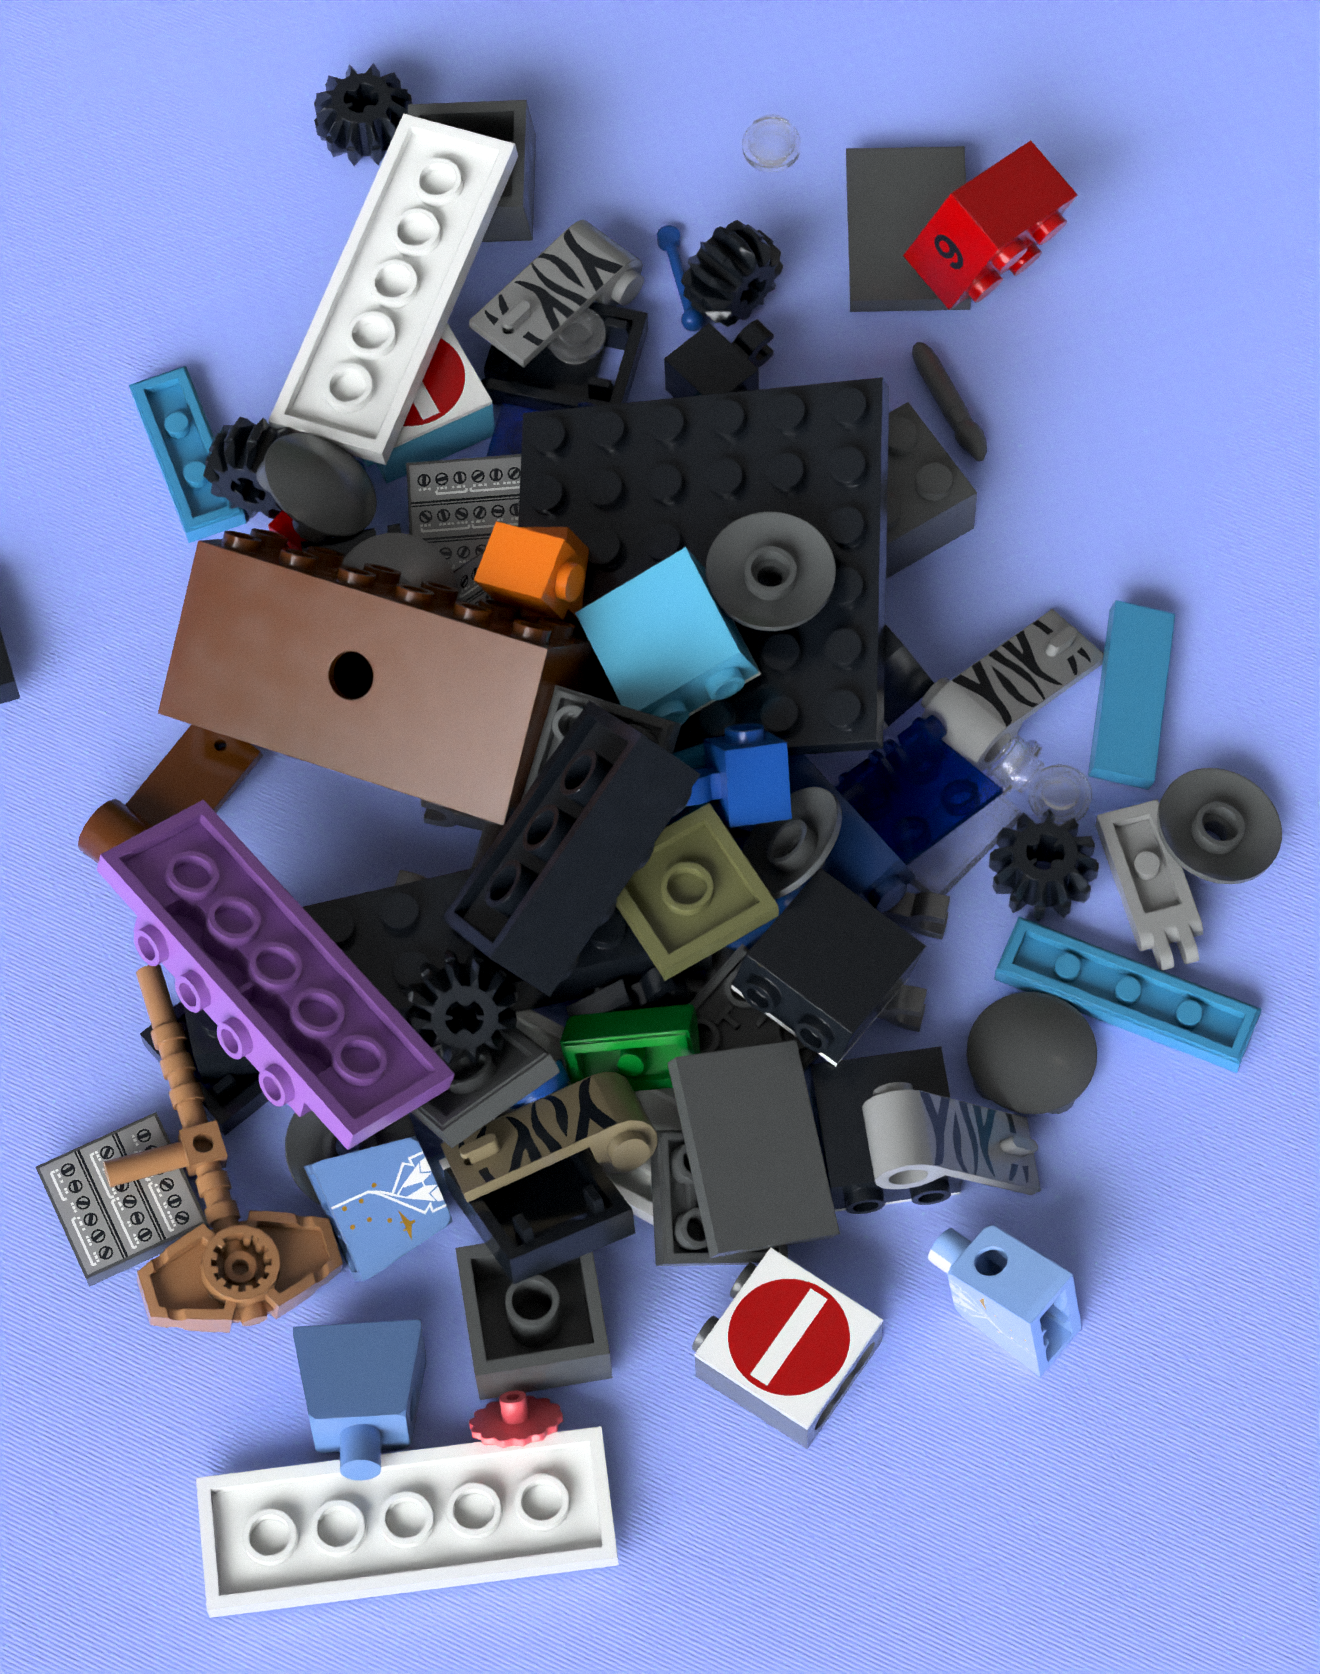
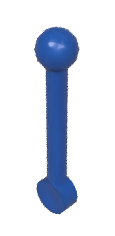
[657,225,705,331]

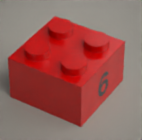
[903,140,1078,310]

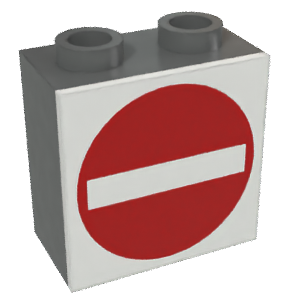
[692,1247,883,1449]

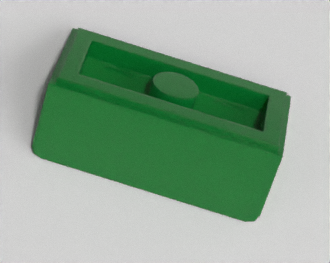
[560,1004,701,1091]

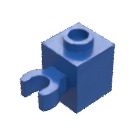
[686,723,792,828]

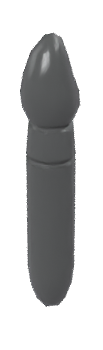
[912,342,987,461]

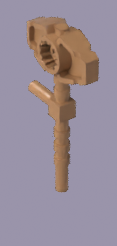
[103,965,343,1333]

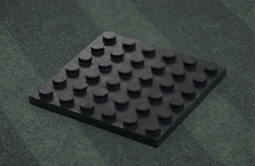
[517,377,889,756]

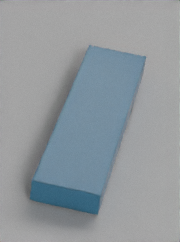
[994,916,1262,1073]

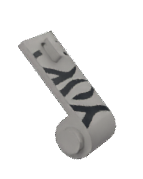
[469,220,644,368]
[921,609,1104,772]
[862,1082,1041,1195]

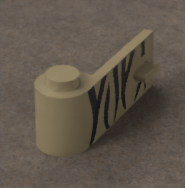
[440,1072,658,1203]

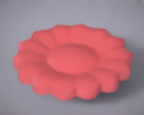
[469,1390,563,1448]

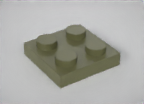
[616,803,779,981]

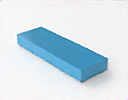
[129,366,246,543]
[1088,600,1175,790]

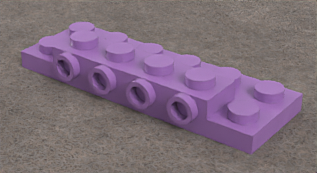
[97,800,455,1150]

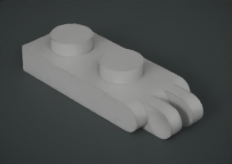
[1095,799,1203,971]

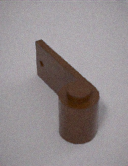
[78,724,263,863]

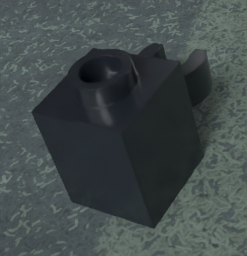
[664,319,774,398]

